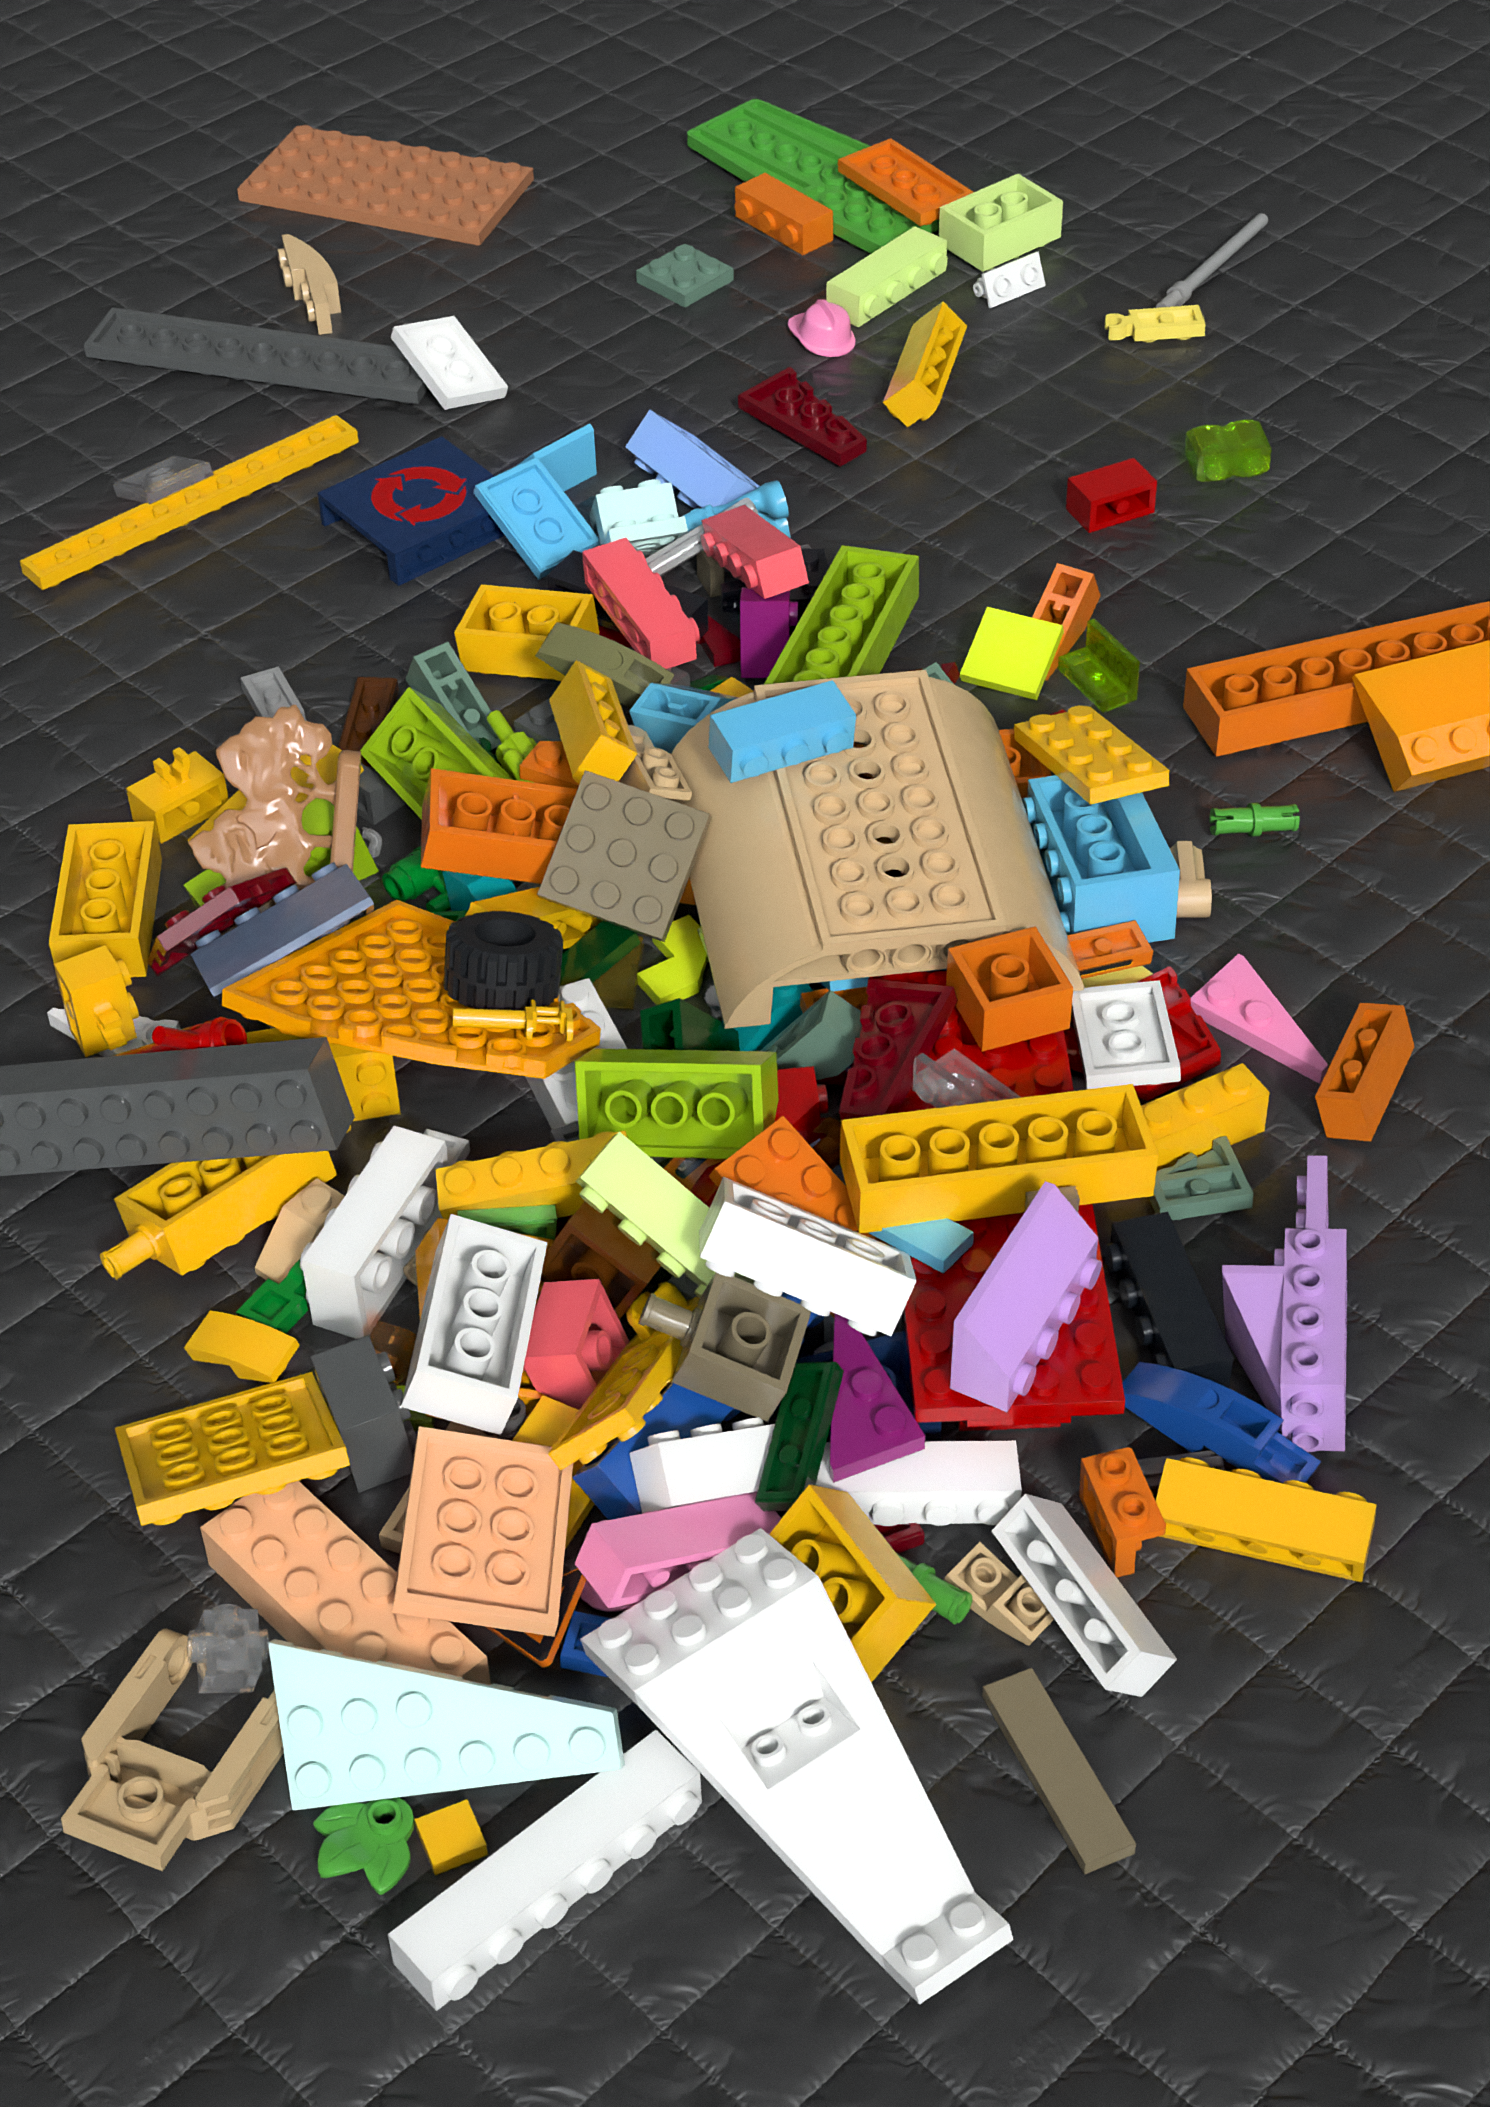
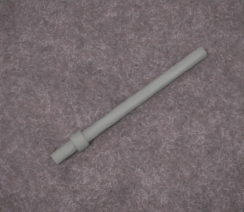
[1156,213,1268,308]

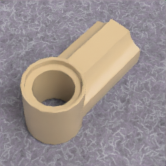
[1170,841,1212,918]

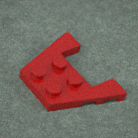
[1064,966,1221,1101]

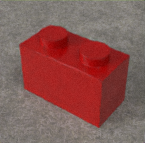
[1066,458,1157,533]

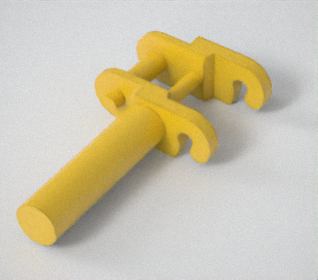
[452,999,573,1041]

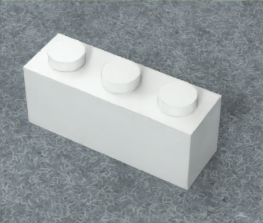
[629,1417,775,1513]

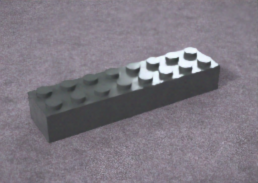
[0,1037,355,1176]

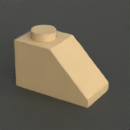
[255,1178,345,1284]

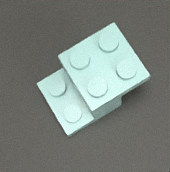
[589,480,688,557]

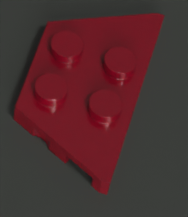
[147,867,297,976]

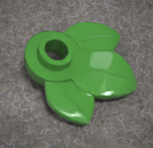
[313,1797,415,1895]

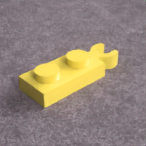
[1104,305,1206,342]

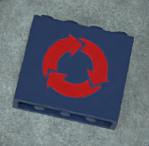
[318,436,505,586]

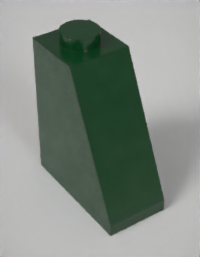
[640,998,740,1051]

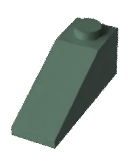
[406,642,502,753]
[760,990,862,1080]

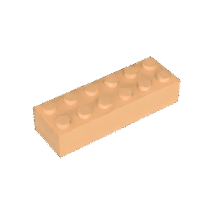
[200,1481,491,1685]

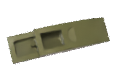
[535,622,674,709]

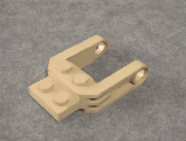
[61,1628,284,1871]

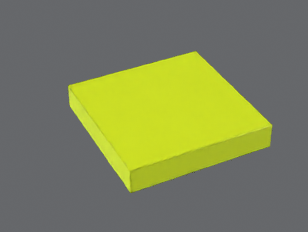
[960,607,1064,700]

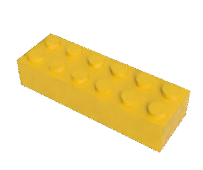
[840,1084,1159,1234]

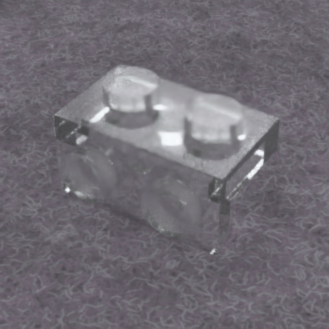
[913,1049,1022,1108]

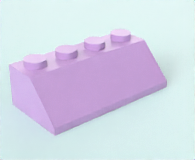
[950,1181,1102,1412]

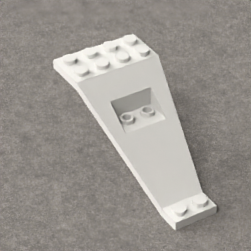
[580,1528,1013,2004]

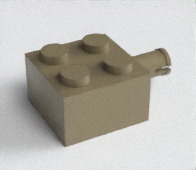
[638,1272,811,1422]

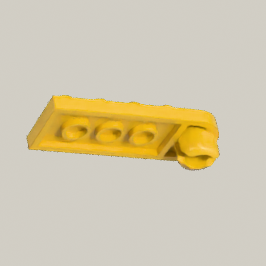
[548,1281,700,1470]

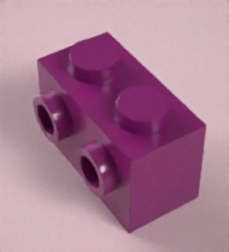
[740,588,798,678]

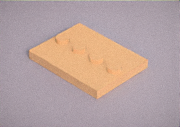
[392,1426,573,1637]

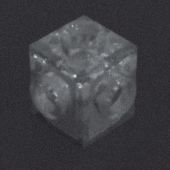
[187,1604,269,1693]

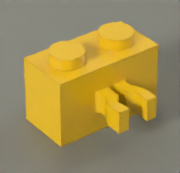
[126,747,229,844]
[54,945,139,1057]

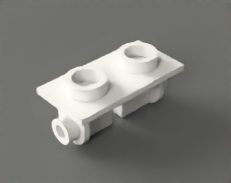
[973,252,1046,308]

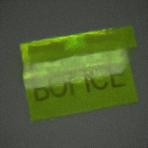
[1058,619,1140,713]

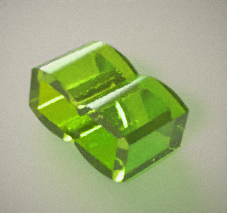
[1185,420,1271,482]

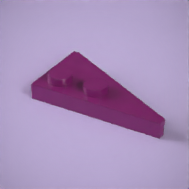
[830,1313,925,1483]

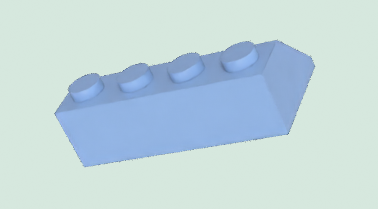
[626,409,760,509]

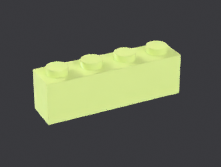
[826,226,948,327]
[575,1131,754,1298]

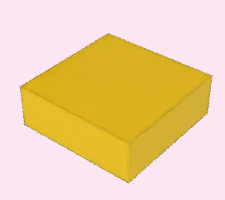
[414,1799,488,1875]

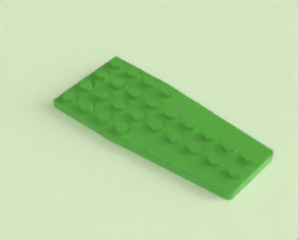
[687,99,939,254]

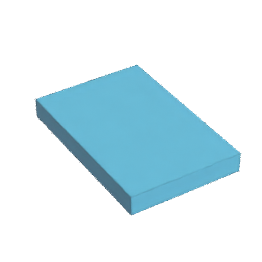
[473,457,600,580]

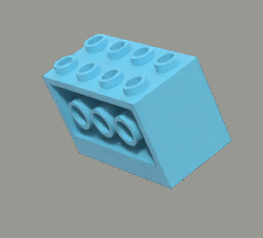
[1022,775,1180,943]

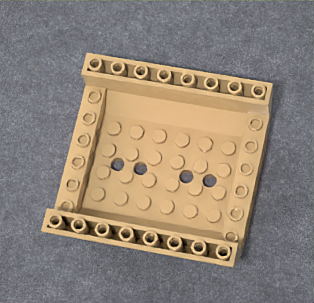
[671,670,1084,1029]

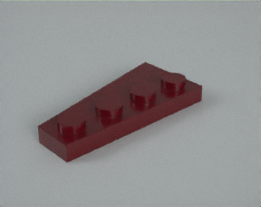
[738,367,867,467]

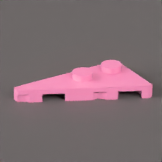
[1191,954,1328,1084]

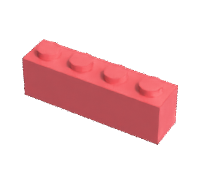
[700,505,809,599]
[582,537,700,669]

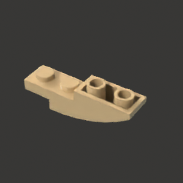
[277,234,341,335]
[619,725,692,804]

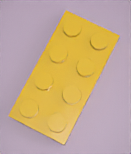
[1014,706,1169,805]

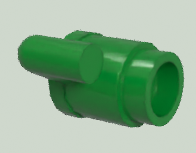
[382,845,451,912]

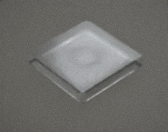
[113,455,214,504]

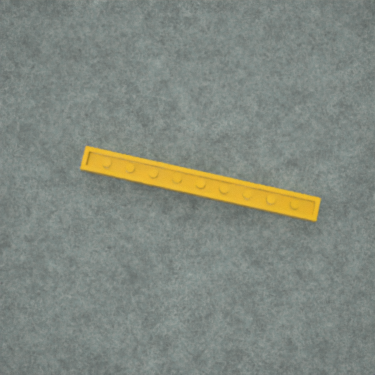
[20,415,359,590]

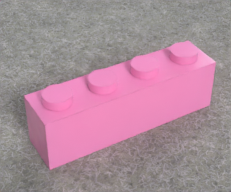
[575,1492,782,1609]

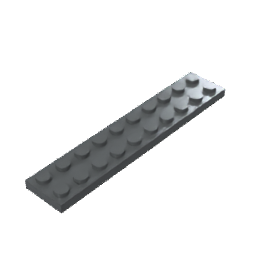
[84,307,428,404]

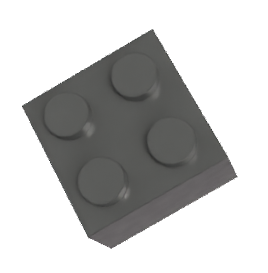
[310,1335,417,1493]

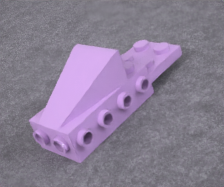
[1222,1156,1347,1452]

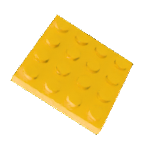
[115,1372,350,1526]

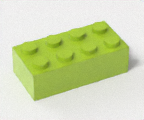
[360,687,514,820]

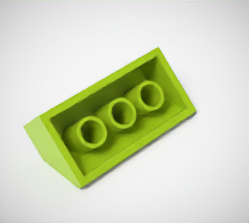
[575,1048,779,1159]

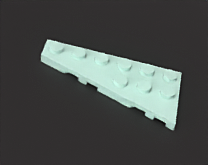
[268,1639,625,1811]

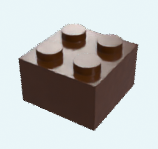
[540,1201,661,1320]

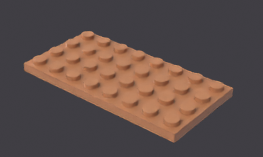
[237,125,534,246]

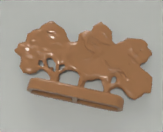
[188,704,361,935]

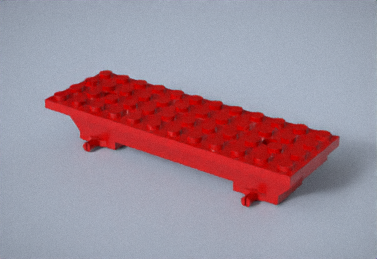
[869,971,1125,1431]

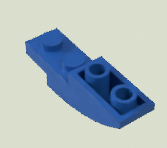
[1122,1362,1321,1483]

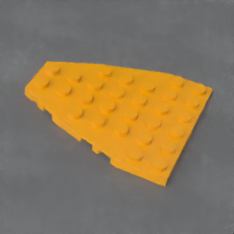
[222,900,601,1079]

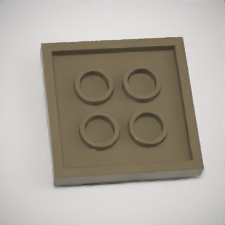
[537,770,712,942]

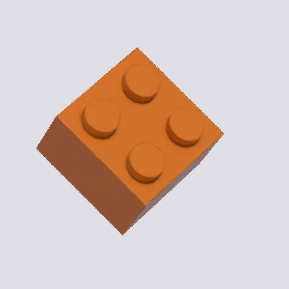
[946,926,1073,1052]

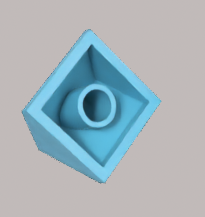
[515,424,597,491]

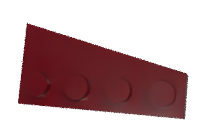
[839,979,958,1120]

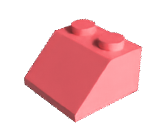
[523,1279,630,1410]

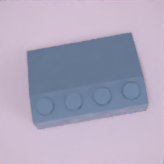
[191,862,374,1002]

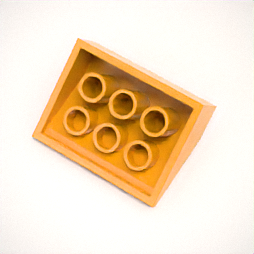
[1352,640,1490,792]

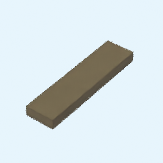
[982,1668,1136,1875]

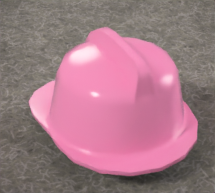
[787,299,856,357]

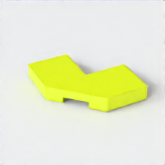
[637,915,709,1005]

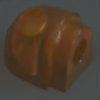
[370,1321,417,1386]

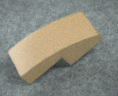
[943,1542,1054,1646]

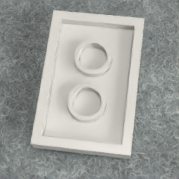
[391,316,508,410]
[1071,980,1181,1089]

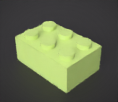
[939,174,1063,272]

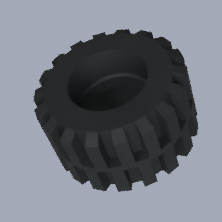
[443,911,563,1010]

